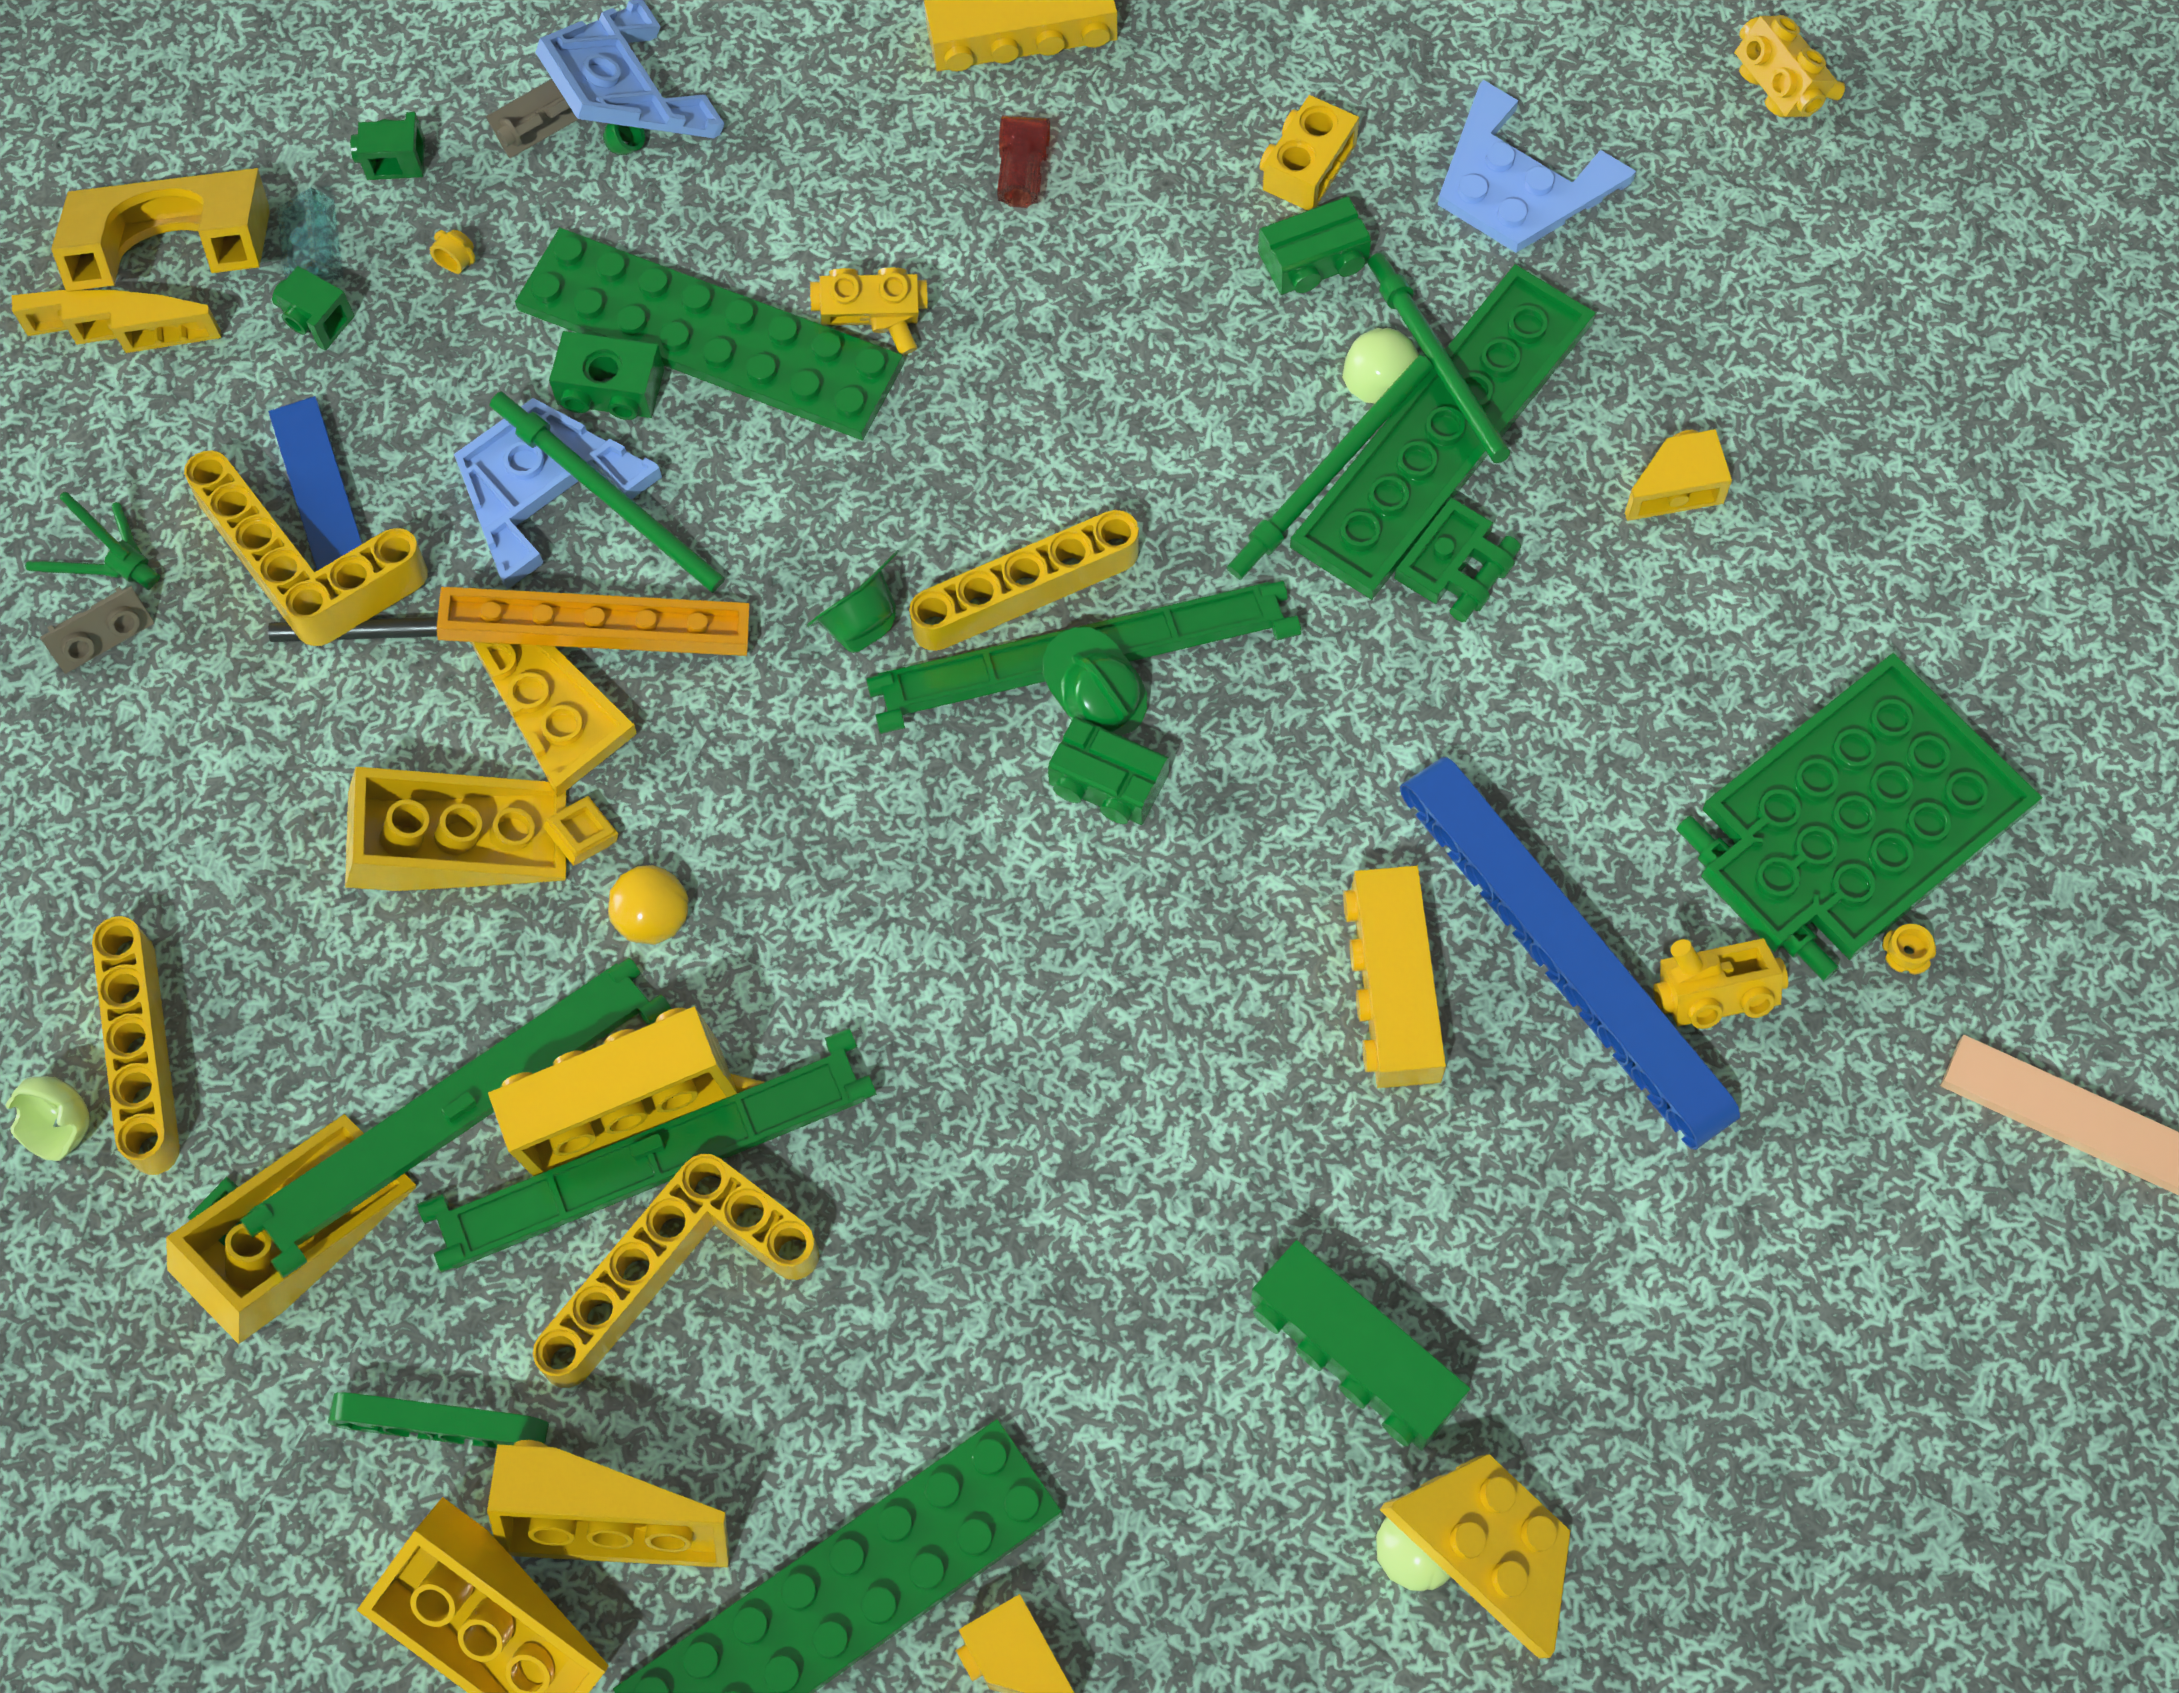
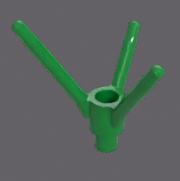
[25,492,161,590]

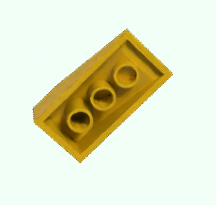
[345,767,566,891]
[166,1114,416,1344]
[487,1440,730,1567]
[357,1497,609,1693]

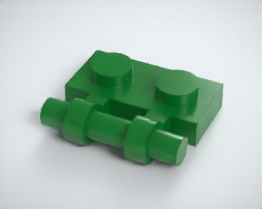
[1394,497,1521,622]

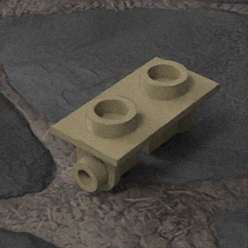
[485,79,578,158]
[40,586,155,674]

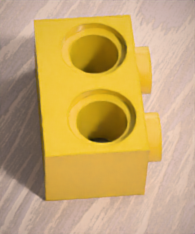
[1259,95,1359,210]

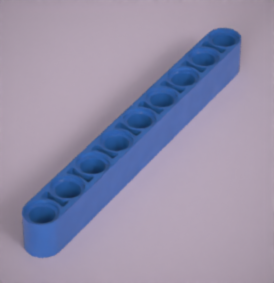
[1400,756,1740,1150]

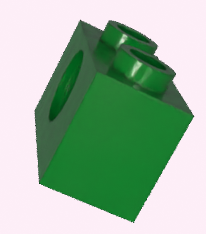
[549,331,665,420]

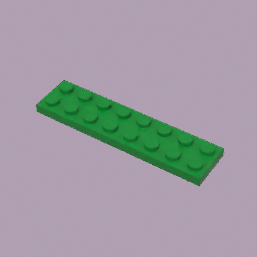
[515,227,904,441]
[1290,264,1596,600]
[613,1419,1063,1693]

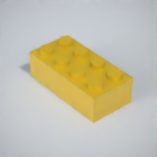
[488,1006,738,1176]

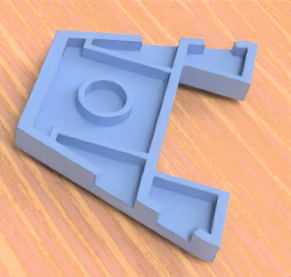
[535,0,724,138]
[1438,80,1636,253]
[454,398,662,589]

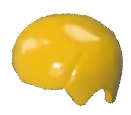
[608,865,689,945]

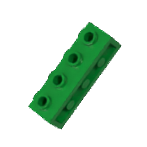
[1250,1240,1471,1451]

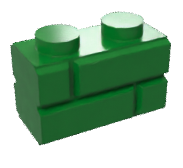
[1258,196,1371,295]
[1048,716,1169,825]

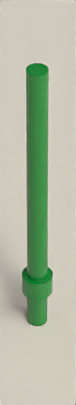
[1368,253,1510,463]
[1226,355,1433,580]
[489,391,725,593]

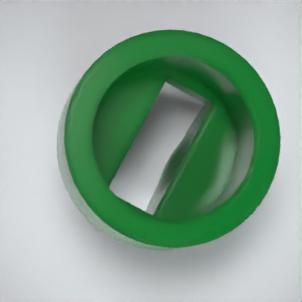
[603,123,645,156]

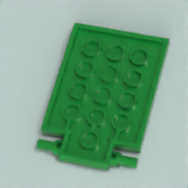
[1676,653,2043,982]

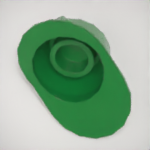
[807,550,899,653]
[1042,627,1147,736]

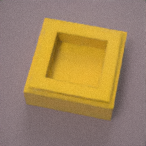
[544,796,618,866]

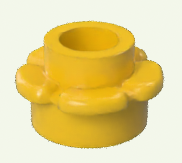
[430,230,476,274]
[1882,924,1936,975]

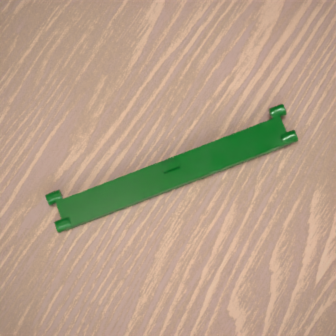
[866,580,1301,734]
[240,958,672,1279]
[417,1028,877,1273]

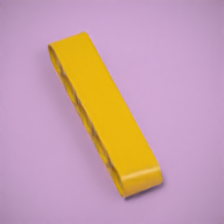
[909,510,1139,651]
[92,916,180,1175]

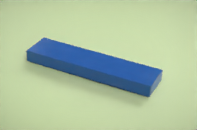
[268,396,363,571]

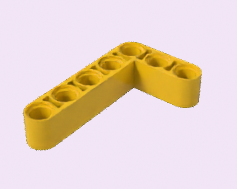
[184,450,428,646]
[533,1154,819,1388]

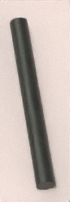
[268,616,438,642]

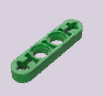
[327,1392,549,1449]

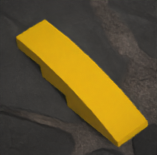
[11,290,221,353]

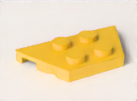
[1380,1454,1570,1659]

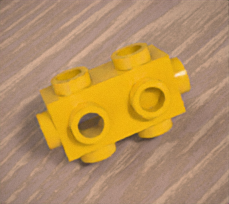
[1734,15,1845,117]
[810,267,928,356]
[1653,938,1788,1029]

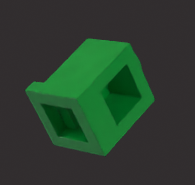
[350,112,425,180]
[272,266,355,351]

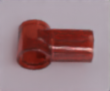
[997,115,1050,208]

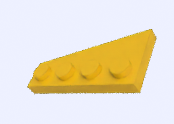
[470,642,637,797]

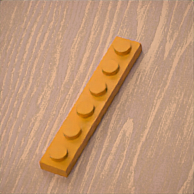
[436,587,749,656]

